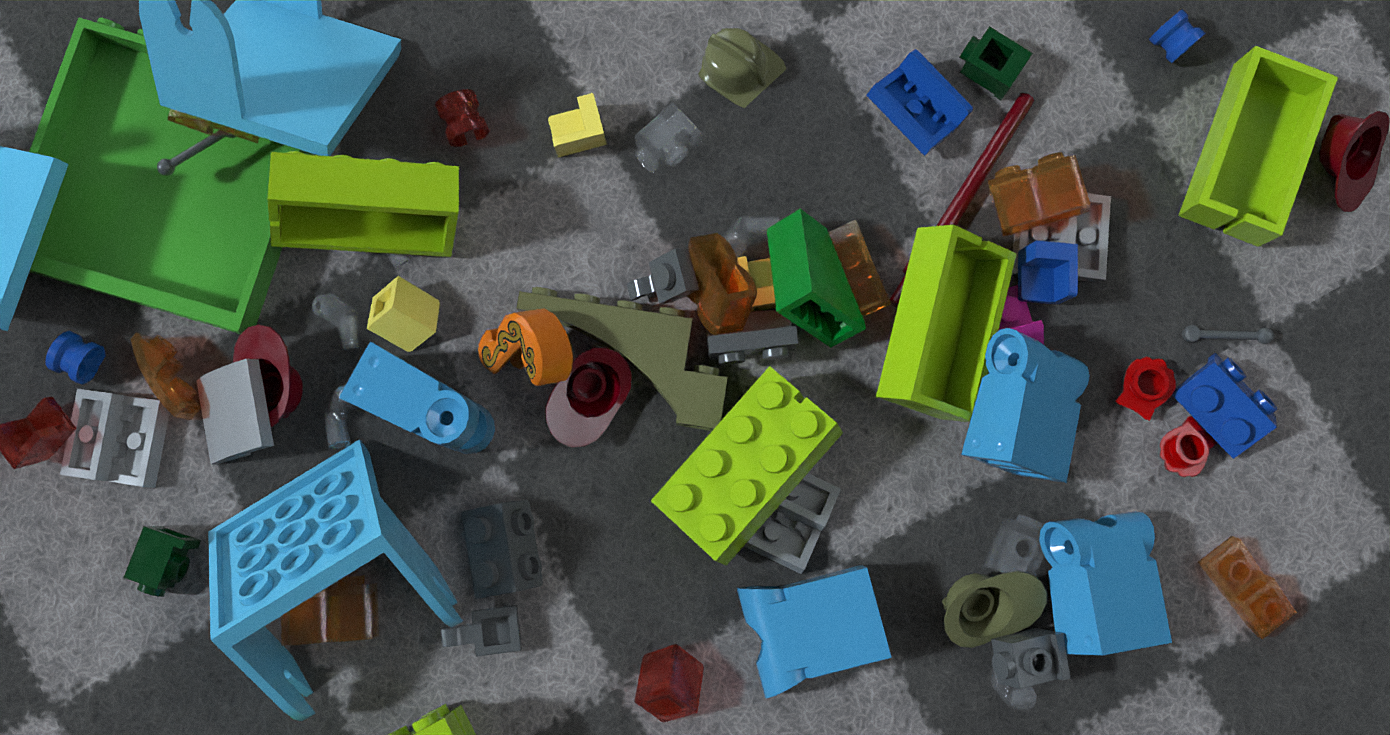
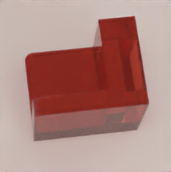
[0,396,77,470]
[634,644,704,723]

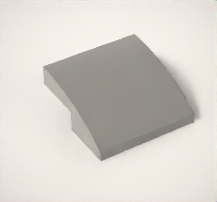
[1012,189,1111,282]
[196,359,274,465]
[60,389,172,488]
[744,473,841,574]

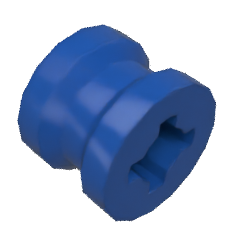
[1149,9,1206,64]
[46,331,105,385]

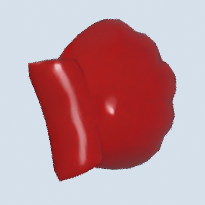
[1116,357,1176,421]
[1159,416,1217,477]

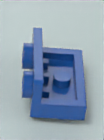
[866,49,973,156]
[1172,353,1278,459]

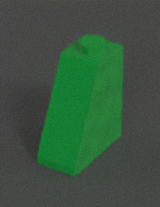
[767,208,866,348]

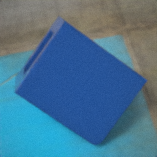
[1018,240,1078,304]

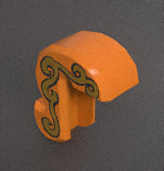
[478,308,573,386]

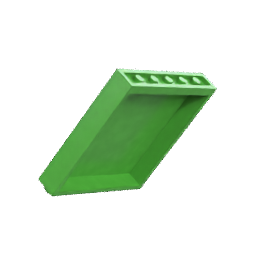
[29,18,314,334]

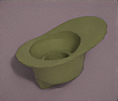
[698,28,786,108]
[942,571,1047,648]

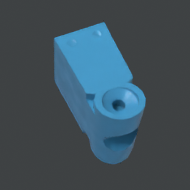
[961,328,1090,483]
[339,342,495,454]
[1039,511,1172,656]
[737,565,892,698]

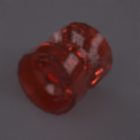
[435,89,490,147]

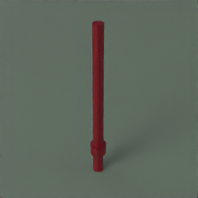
[889,93,1035,308]

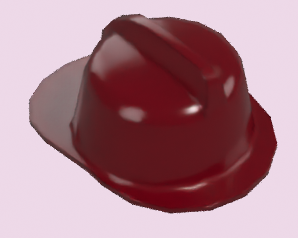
[1319,111,1390,212]
[233,324,303,428]
[545,348,632,447]

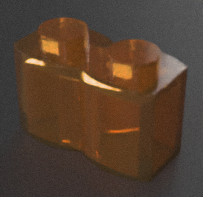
[988,152,1091,237]
[687,233,757,335]
[281,575,379,646]

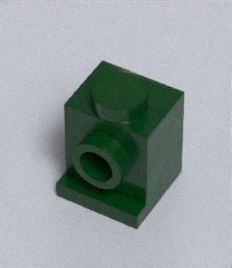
[959,26,1033,101]
[123,526,201,597]

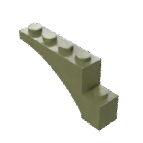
[516,287,728,431]

